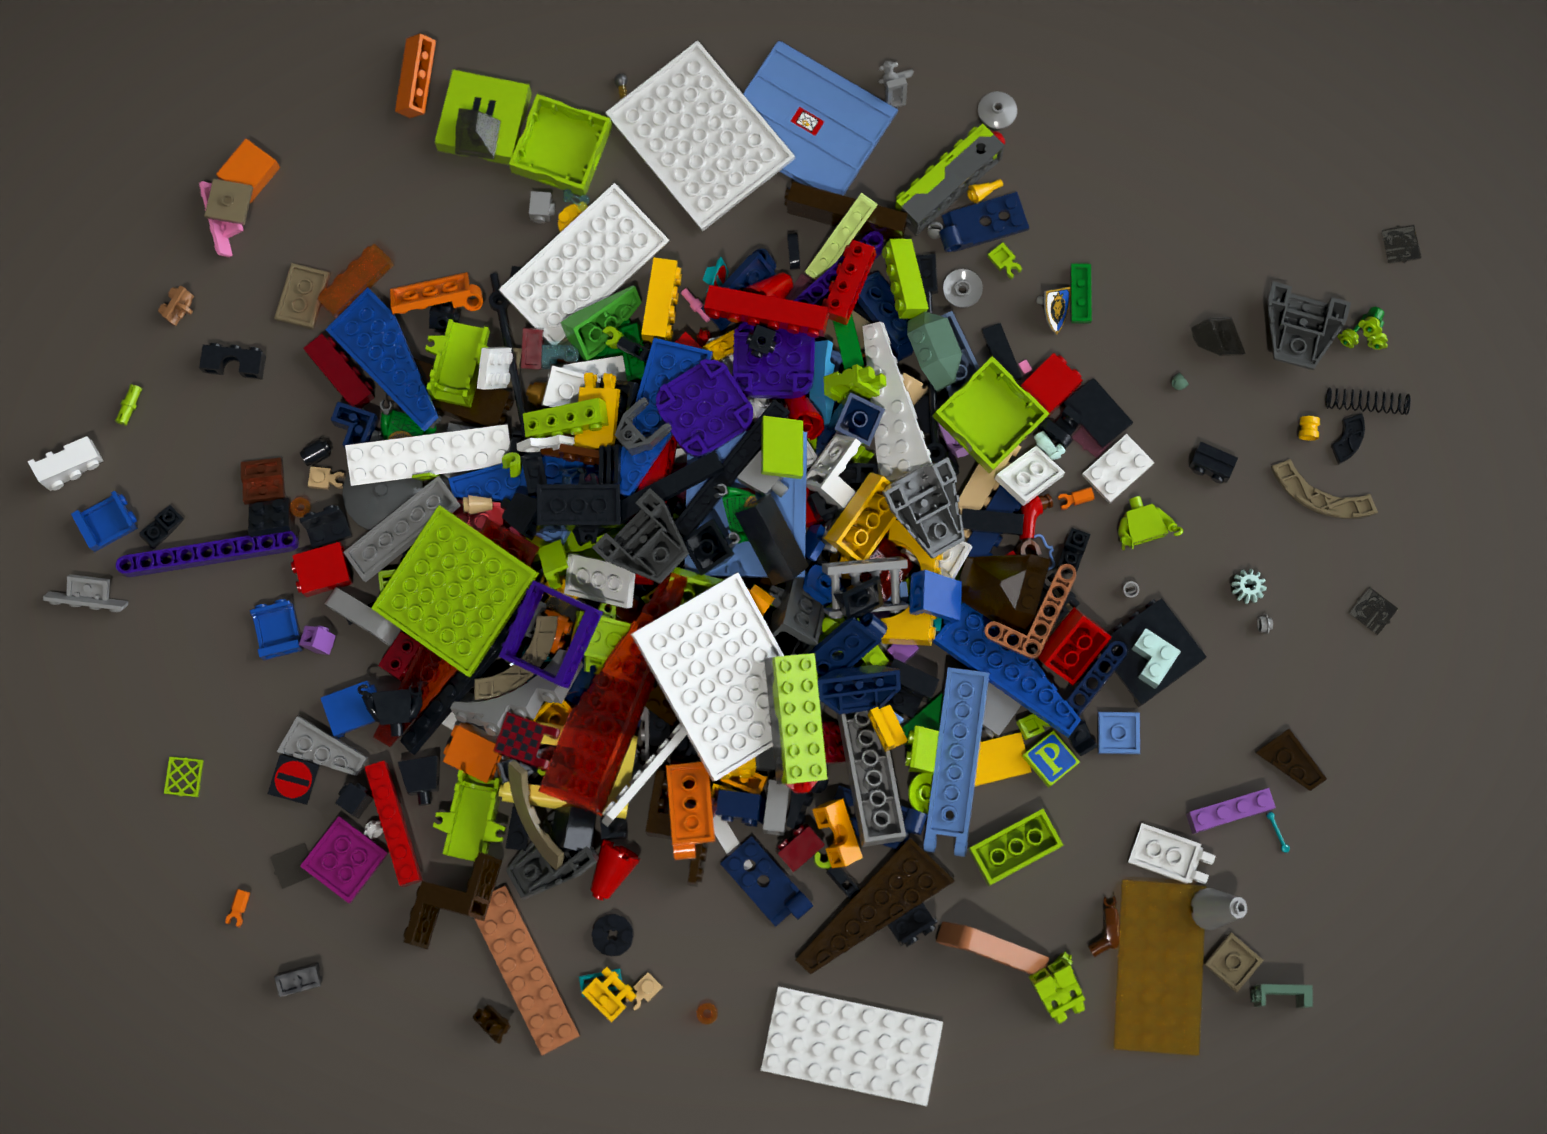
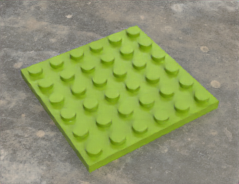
[371,505,539,677]

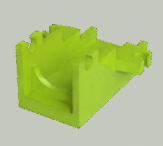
[425,319,490,408]
[567,603,650,675]
[433,770,506,862]

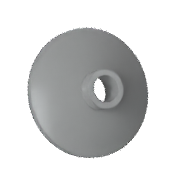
[978,92,1017,129]
[943,269,983,308]

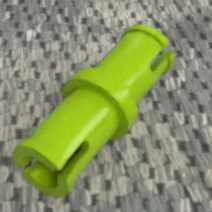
[115,384,142,426]

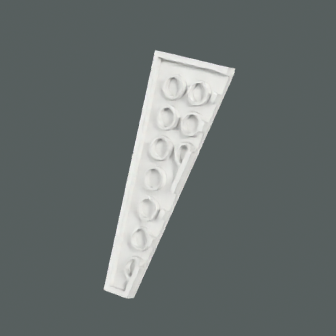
[862,322,932,482]

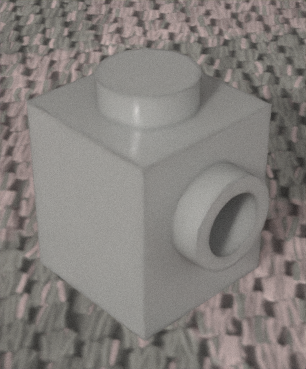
[529,191,555,224]

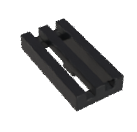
[599,444,621,484]

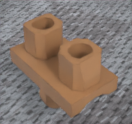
[158,286,194,326]

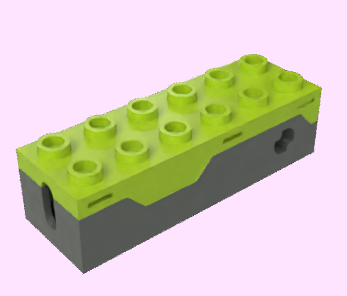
[895,123,1006,236]
[764,653,827,793]

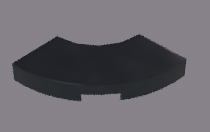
[1331,413,1365,465]

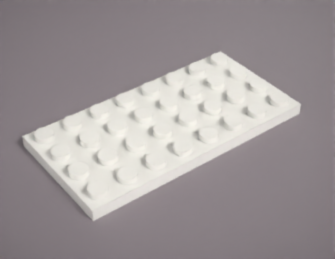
[499,183,669,348]
[761,987,943,1106]

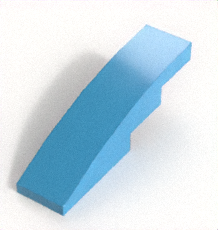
[809,340,835,425]

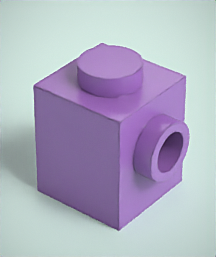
[299,625,336,655]

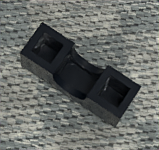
[199,343,266,380]

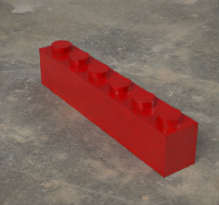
[704,285,829,338]
[364,761,423,888]

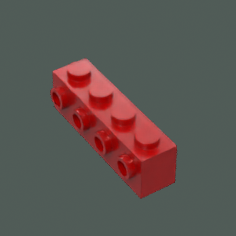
[822,240,876,325]

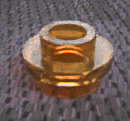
[290,497,311,518]
[697,1003,718,1024]

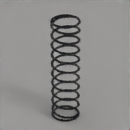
[1325,387,1411,415]

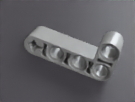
[324,587,404,647]

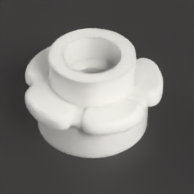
[364,820,383,839]

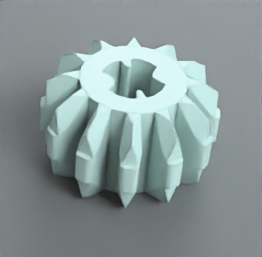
[1231,569,1267,604]

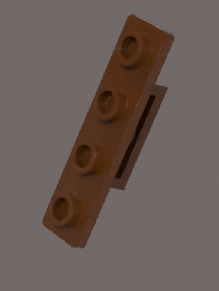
[540,444,614,468]

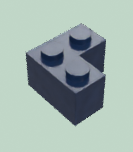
[331,402,379,450]
[715,790,767,827]

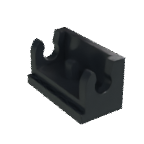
[274,962,322,997]

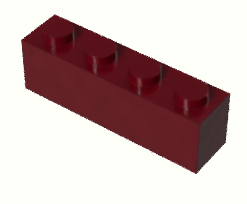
[303,334,374,409]

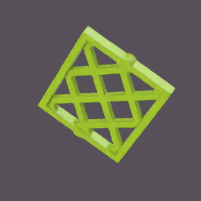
[164,757,204,797]

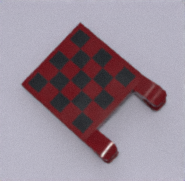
[493,712,560,771]

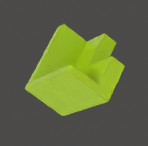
[537,540,568,589]

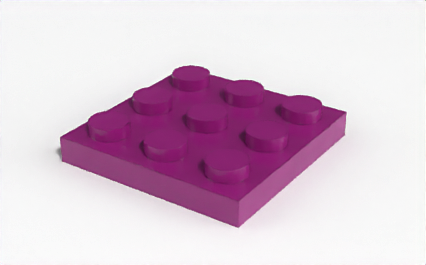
[300,816,389,904]

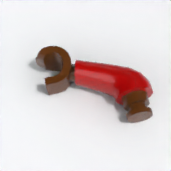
[1014,493,1053,556]

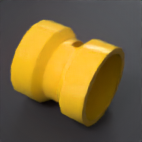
[1298,416,1320,441]

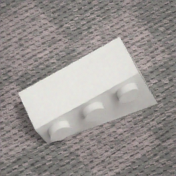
[27,436,103,491]

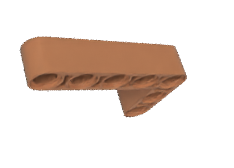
[985,564,1076,659]
[936,921,1049,975]

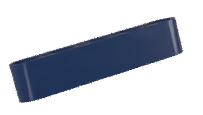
[1067,641,1128,717]

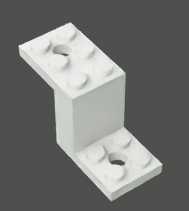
[806,433,861,554]

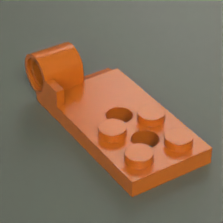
[390,272,483,314]
[666,762,715,860]

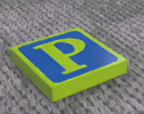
[1022,730,1080,788]

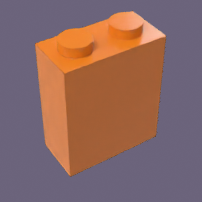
[216,139,280,203]
[443,722,503,783]

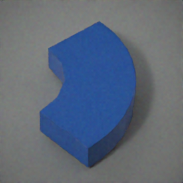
[805,524,826,561]

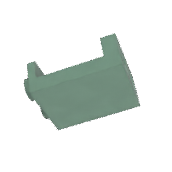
[1250,984,1313,1008]

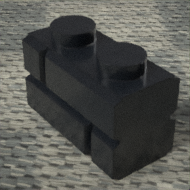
[1189,442,1238,484]

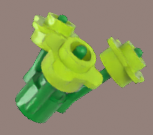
[1337,307,1388,350]

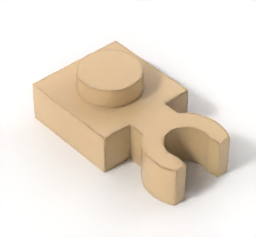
[308,467,345,490]
[625,972,663,1010]

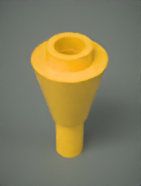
[967,179,1003,204]

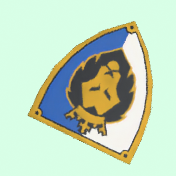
[1037,287,1071,335]

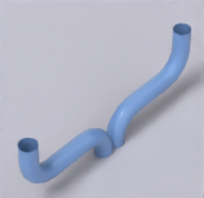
[1034,534,1055,571]

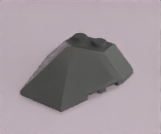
[1268,282,1351,370]
[882,457,965,558]
[592,488,689,584]
[506,811,599,900]

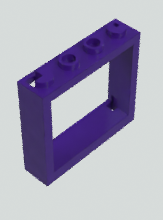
[499,580,603,689]

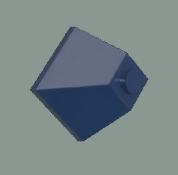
[827,392,885,446]

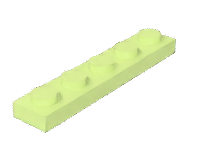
[805,193,878,280]

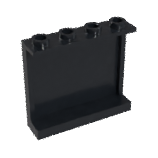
[1100,598,1207,708]

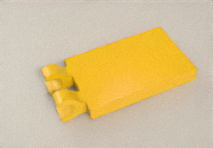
[574,372,620,450]
[975,732,1032,787]

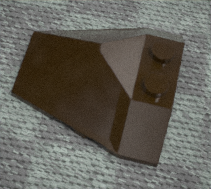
[959,554,1050,635]

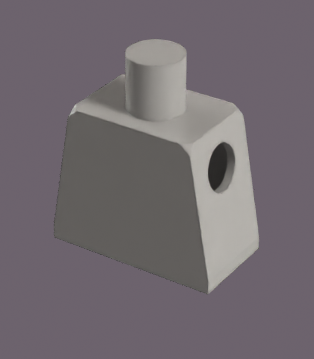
[737,450,789,498]

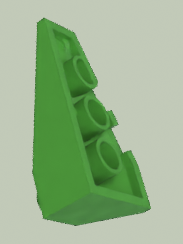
[560,286,642,361]

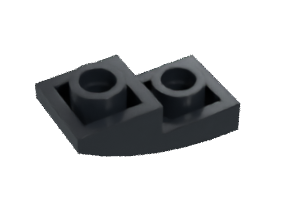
[139,505,184,549]
[1057,528,1091,574]

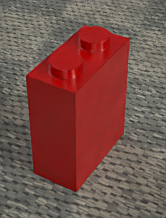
[1020,353,1083,418]
[291,542,353,597]

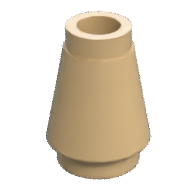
[463,495,492,515]

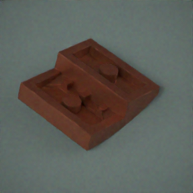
[241,458,285,505]

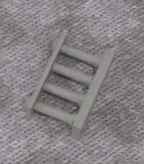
[822,556,909,619]

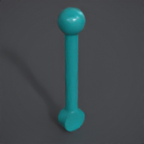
[1267,812,1290,853]

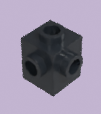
[429,302,460,332]
[746,325,776,358]

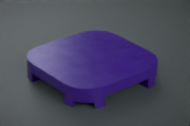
[732,322,815,399]
[656,359,753,457]

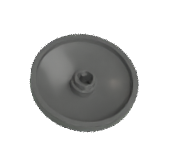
[343,473,424,531]

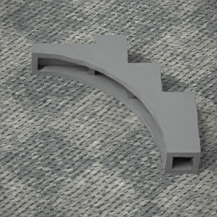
[450,649,583,736]

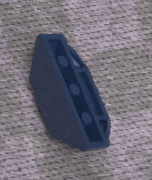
[817,665,901,714]

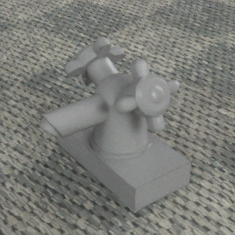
[879,61,914,108]

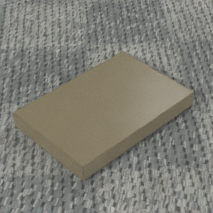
[274,263,331,330]

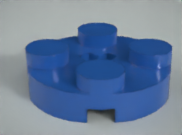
[803,564,844,606]

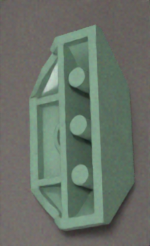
[907,312,962,391]

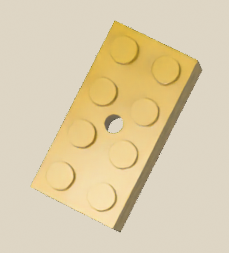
[641,257,682,345]
[824,472,896,561]

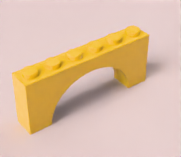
[881,520,943,646]

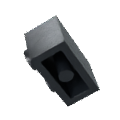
[335,782,373,819]

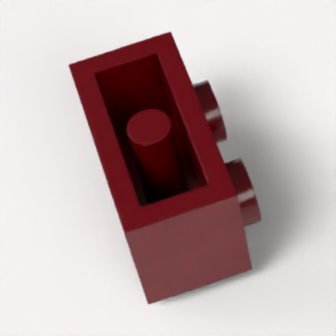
[378,631,424,682]
[776,824,825,872]

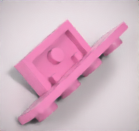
[199,181,243,258]

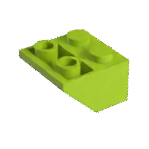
[905,726,939,774]

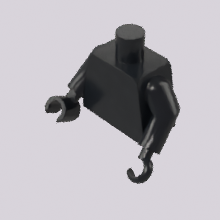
[357,681,423,737]

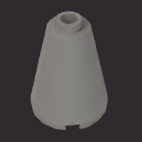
[1191,888,1247,930]

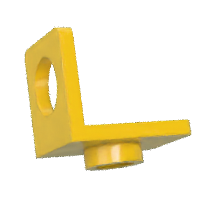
[711,783,739,800]

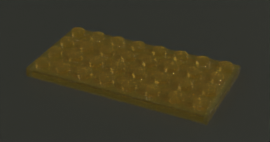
[1114,880,1206,1056]

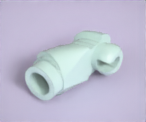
[1034,431,1065,460]

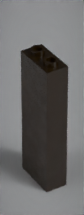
[784,182,908,241]
[385,358,514,428]

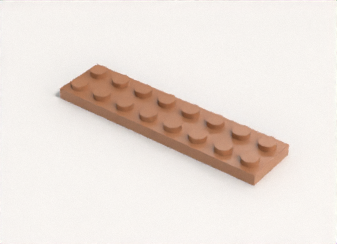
[475,886,580,1056]

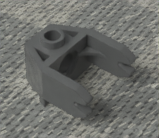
[615,397,672,456]

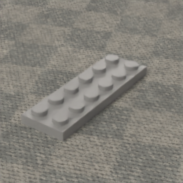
[343,476,461,582]

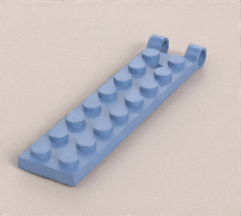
[923,668,990,857]

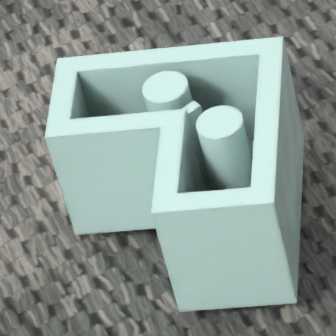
[1132,629,1181,689]

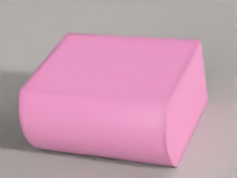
[1018,360,1032,375]

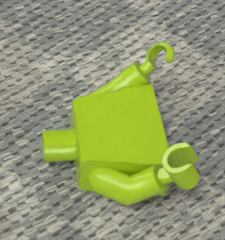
[1118,496,1183,551]

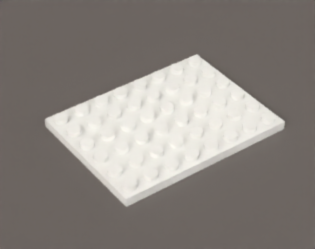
[605,40,795,231]
[631,573,784,781]

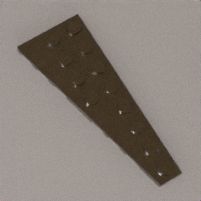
[795,838,955,975]

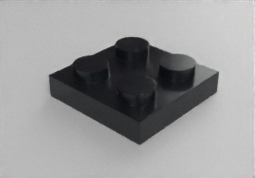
[248,498,291,537]

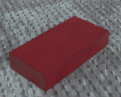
[521,327,544,370]

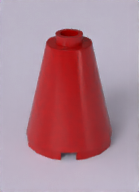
[743,273,793,299]
[784,395,824,441]
[590,840,641,901]

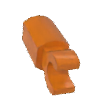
[1057,487,1095,510]
[225,889,250,927]

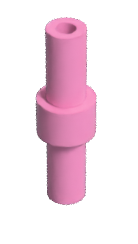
[681,288,710,323]

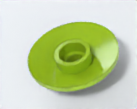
[908,773,933,814]

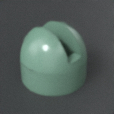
[1171,373,1189,390]

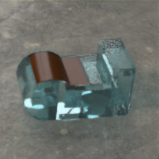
[542,345,580,369]

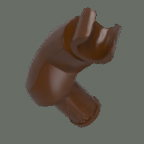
[1088,896,1120,957]

